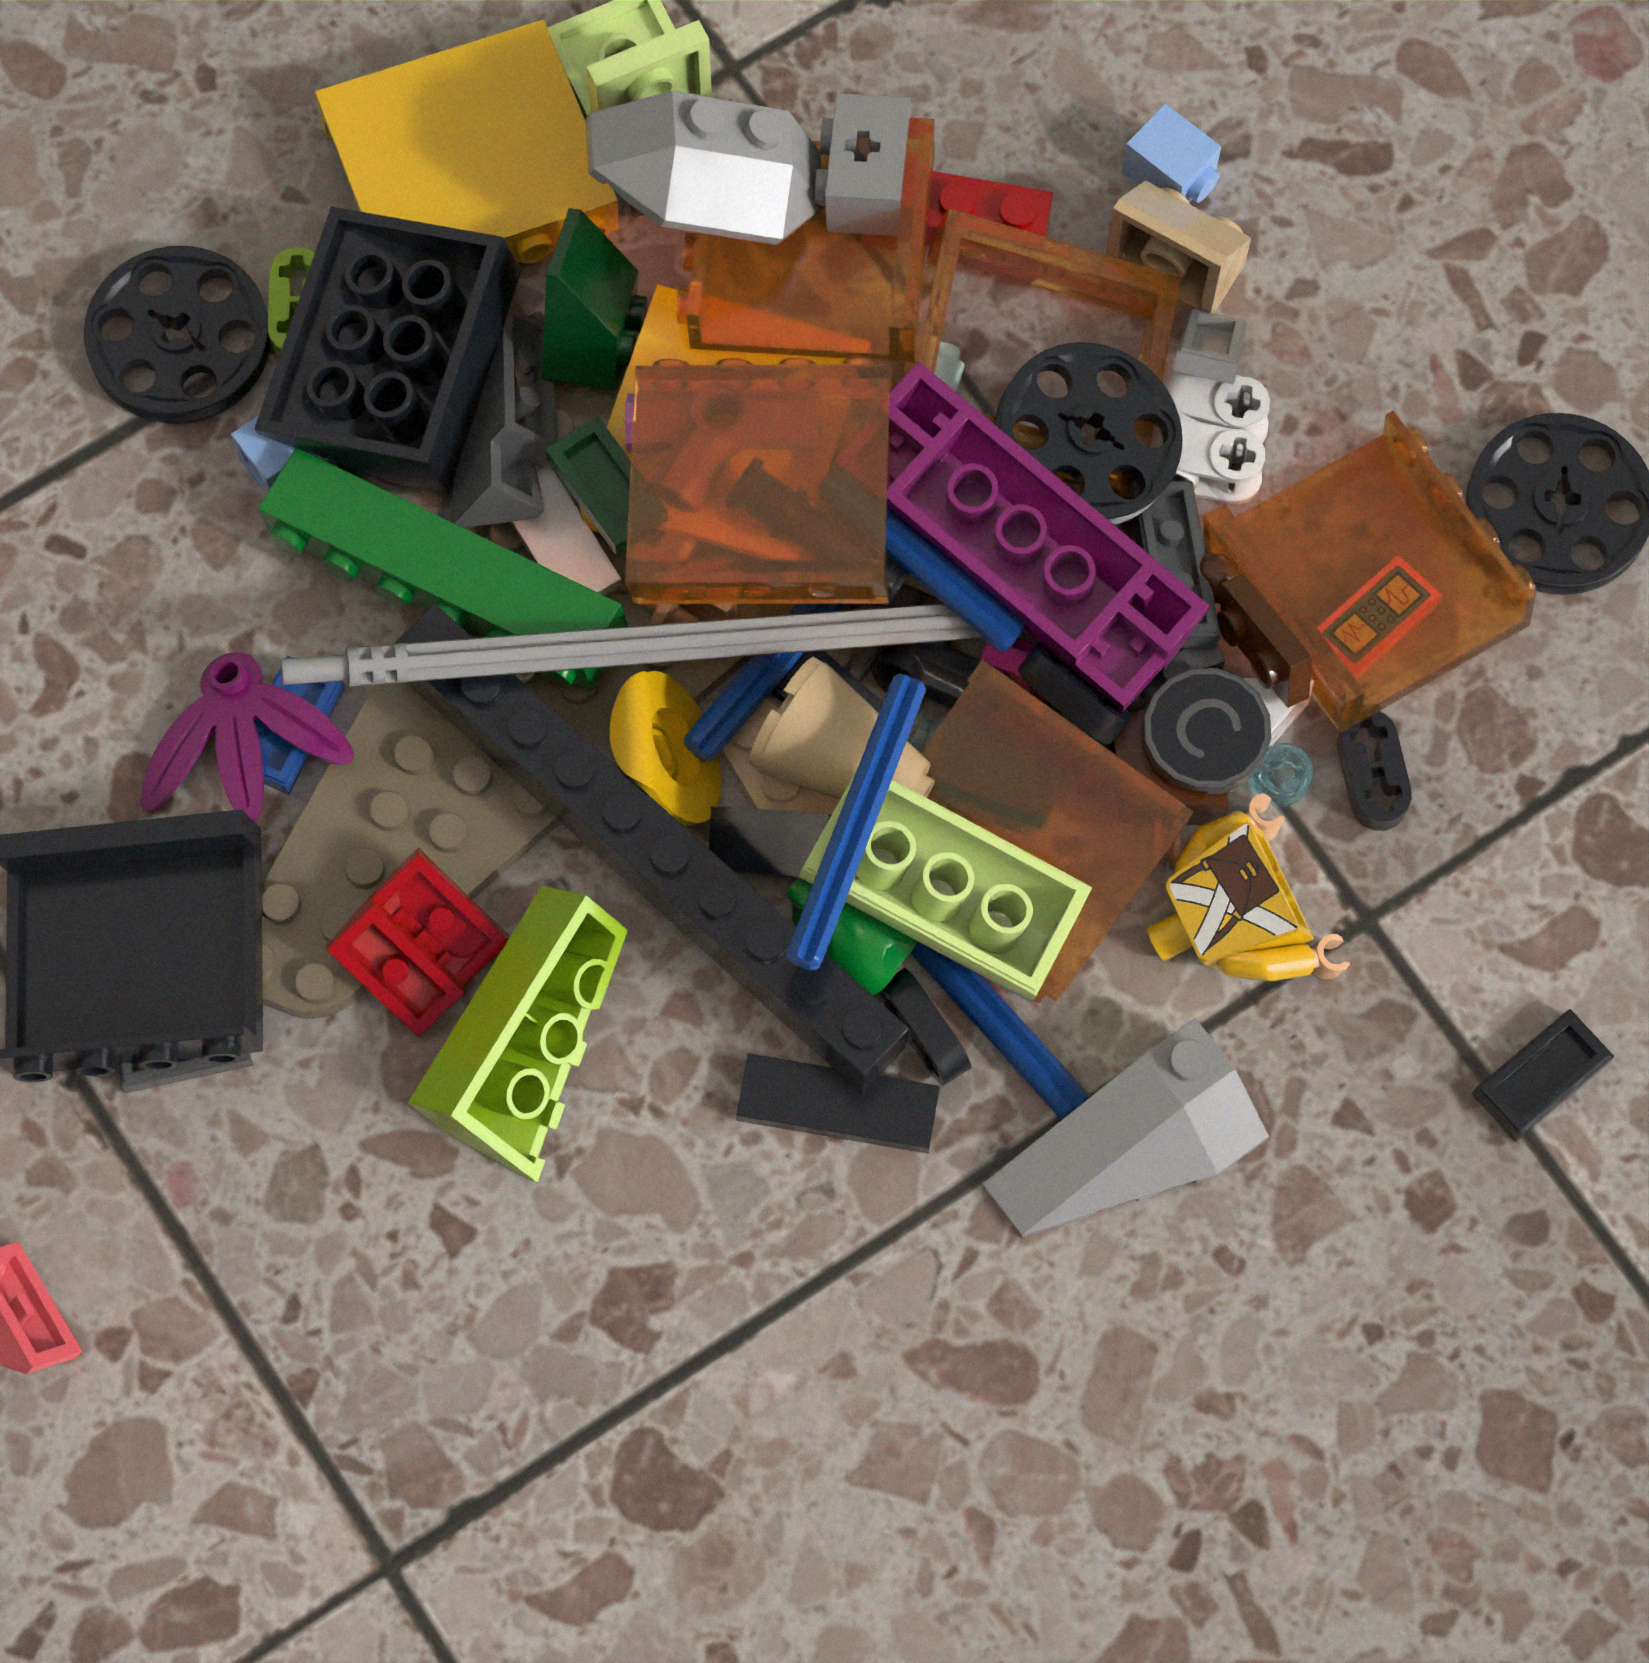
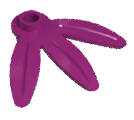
[140,652,354,822]

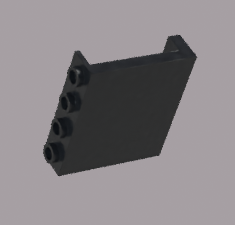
[0,809,263,1082]

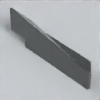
[450,297,557,528]

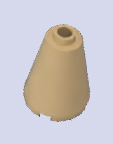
[748,657,935,799]

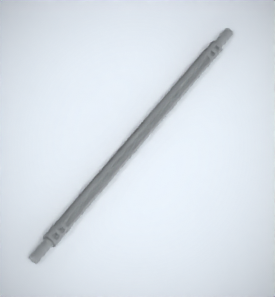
[280,603,1031,687]

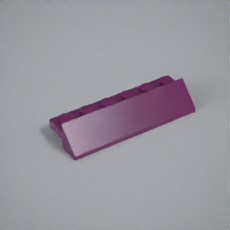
[835,361,1210,712]

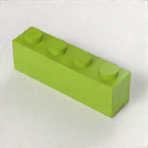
[408,886,628,1183]

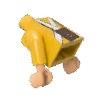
[1147,793,1350,981]

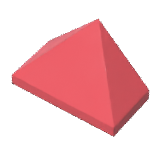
[0,1242,82,1374]

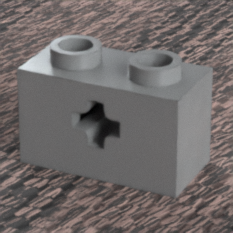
[815,93,911,236]

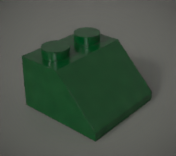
[541,208,647,390]

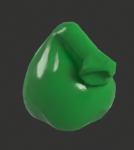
[788,880,918,996]

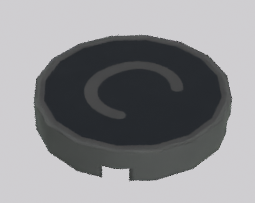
[1143,668,1272,794]

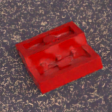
[326,847,509,1037]

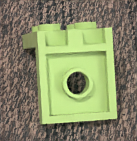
[547,0,712,121]

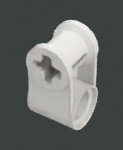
[1148,358,1270,452]
[1148,416,1265,505]

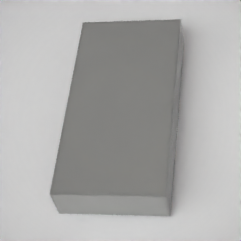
[1173,308,1248,384]

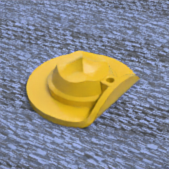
[610,671,722,826]

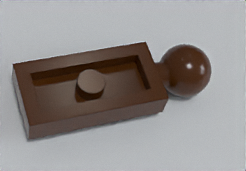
[1191,553,1313,708]

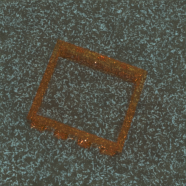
[902,208,1181,497]

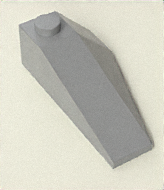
[982,1018,1269,1238]

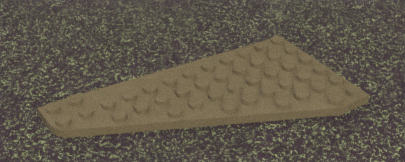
[262,366,866,1019]

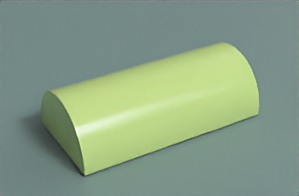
[799,770,1092,1002]

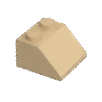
[1104,180,1251,313]

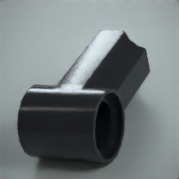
[872,641,1008,722]

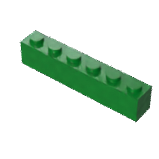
[258,447,628,691]

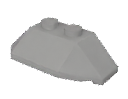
[585,91,824,245]

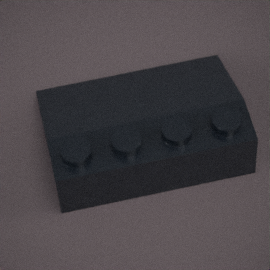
[254,207,522,493]

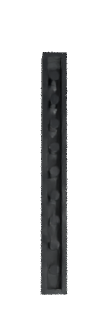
[394,604,909,1093]

